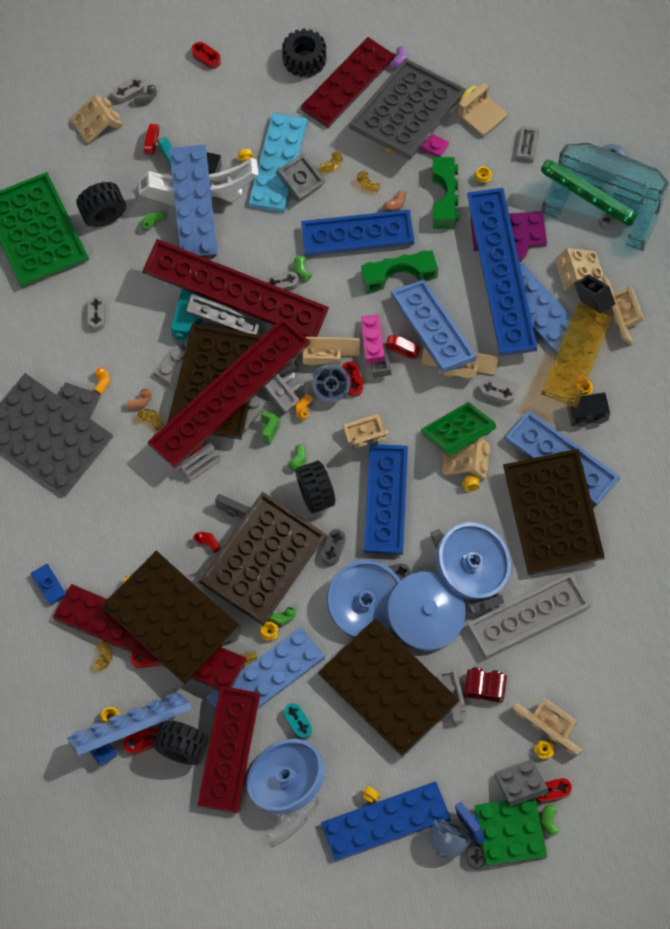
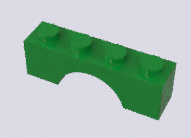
[432,157,459,229]
[361,250,438,293]

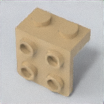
[458,82,507,136]
[71,95,123,143]
[554,248,604,291]
[342,413,389,449]
[442,437,490,480]

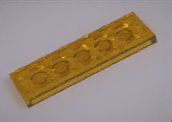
[541,303,612,408]

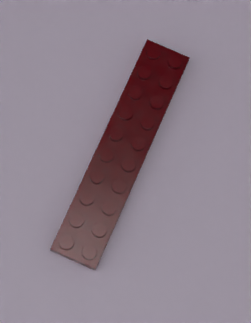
[142,239,329,337]
[148,318,310,469]
[53,584,247,691]

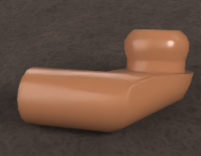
[383,191,406,212]
[127,388,152,410]

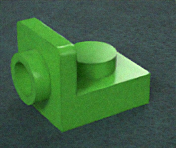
[261,411,280,445]

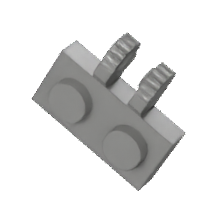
[263,372,304,413]

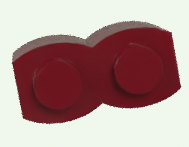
[463,667,507,703]

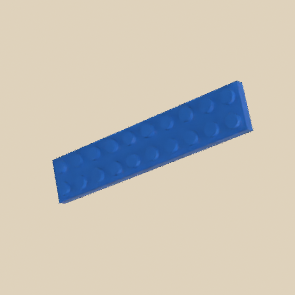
[467,188,537,356]

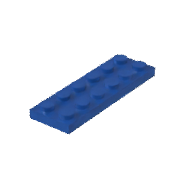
[301,210,414,256]
[364,444,408,555]
[321,781,451,862]

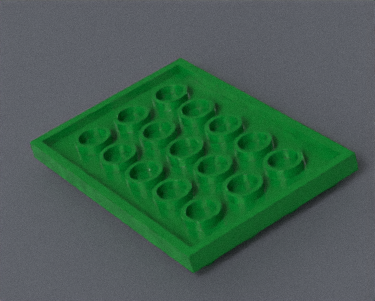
[0,172,89,288]

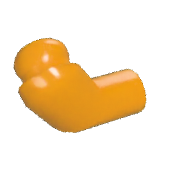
[94,367,110,395]
[295,393,313,420]

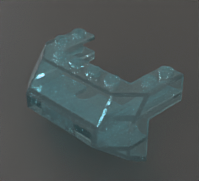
[542,143,669,251]

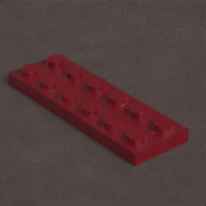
[301,37,395,128]
[197,686,261,814]

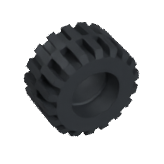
[282,28,327,77]
[76,182,127,227]
[296,460,336,513]
[153,721,209,765]

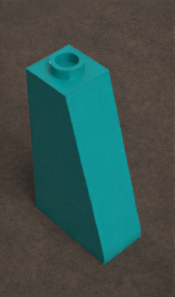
[170,289,215,341]

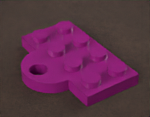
[470,211,547,263]

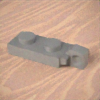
[437,668,465,725]

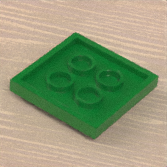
[421,402,497,456]
[474,798,547,867]

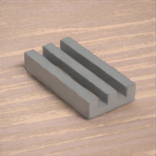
[516,126,539,162]
[180,443,221,481]

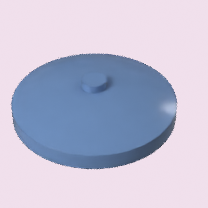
[436,522,511,600]
[327,560,401,638]
[387,572,466,651]
[247,739,325,815]

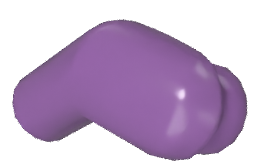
[390,46,407,70]

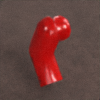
[193,532,221,553]

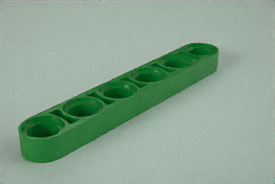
[541,160,637,226]

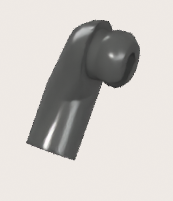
[134,85,157,105]

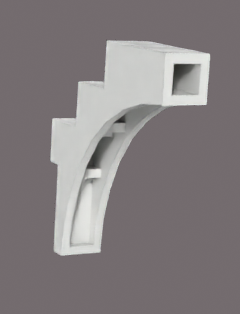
[138,158,258,207]

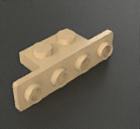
[601,276,644,345]
[299,337,360,366]
[422,347,498,380]
[512,698,583,755]

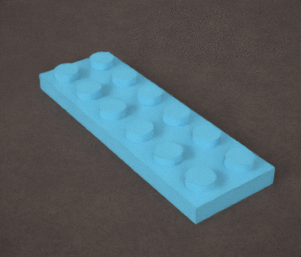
[249,113,308,213]

